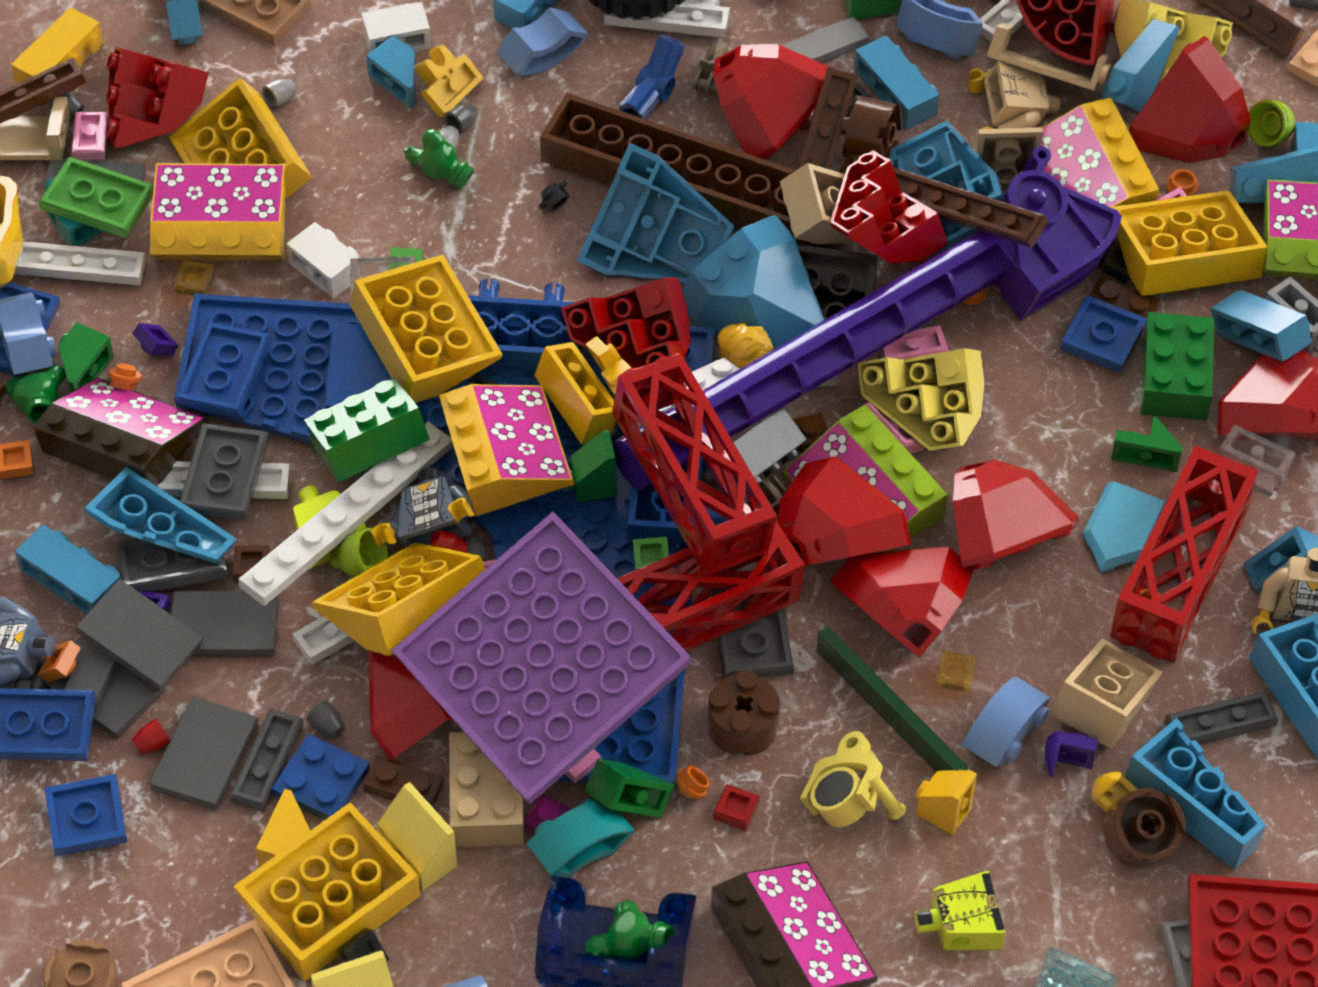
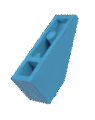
[1101,19,1181,113]

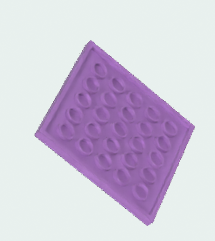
[391,512,693,805]

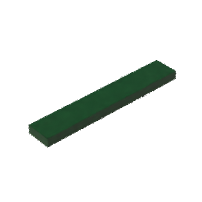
[816,627,968,772]

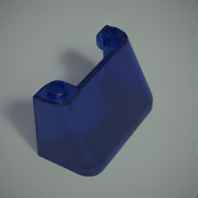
[535,876,697,987]

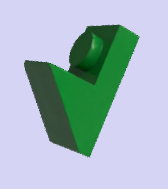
[1111,416,1183,472]

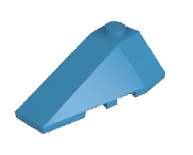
[84,467,237,564]

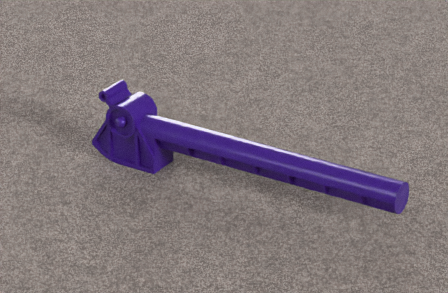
[612,146,1122,490]

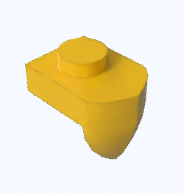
[1092,771,1138,812]

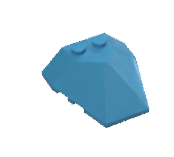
[889,121,1004,259]
[576,143,734,283]
[682,215,825,349]

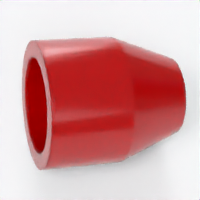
[430,530,468,553]
[132,718,170,755]

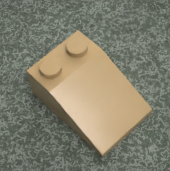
[970,127,1043,195]
[780,163,855,244]
[1050,638,1163,749]

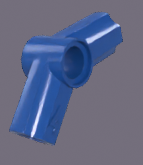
[620,35,686,119]

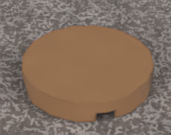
[43,940,118,987]

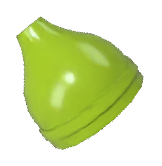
[1248,99,1295,147]
[331,528,388,578]

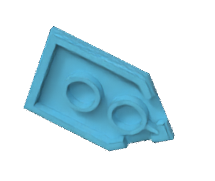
[1082,481,1166,574]

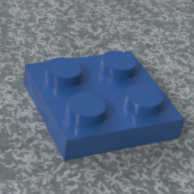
[1060,295,1147,373]
[271,734,370,820]
[45,774,127,856]

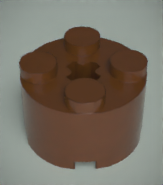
[841,95,903,159]
[708,670,780,756]
[1103,788,1186,866]

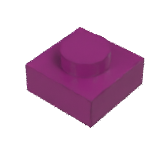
[524,794,572,834]

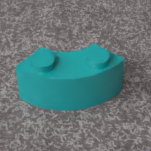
[526,798,635,878]

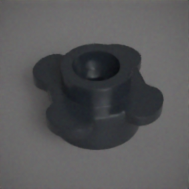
[539,181,570,212]

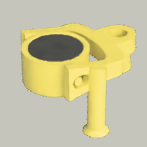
[800,731,906,827]

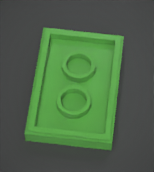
[39,157,154,238]

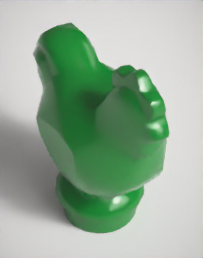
[404,129,475,190]
[5,364,66,424]
[585,900,675,960]

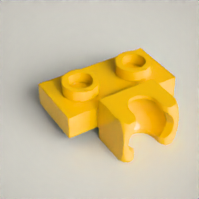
[414,45,484,118]
[586,336,631,398]

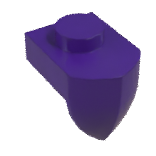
[1045,731,1098,777]

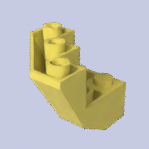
[1114,0,1233,86]
[857,348,985,451]

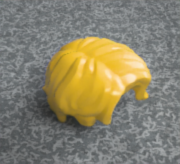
[717,323,773,369]

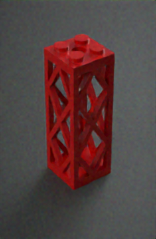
[612,353,777,577]
[1110,445,1259,663]
[617,521,805,651]

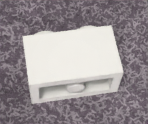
[362,1,431,52]
[287,222,361,299]

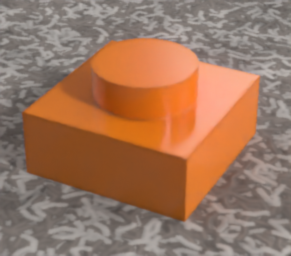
[0,440,34,480]
[37,640,81,683]

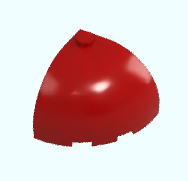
[1015,0,1114,66]

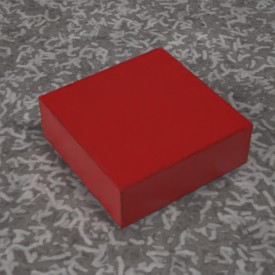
[713,784,760,831]

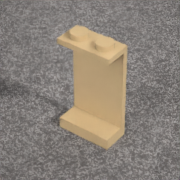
[987,22,1111,91]
[0,97,70,160]

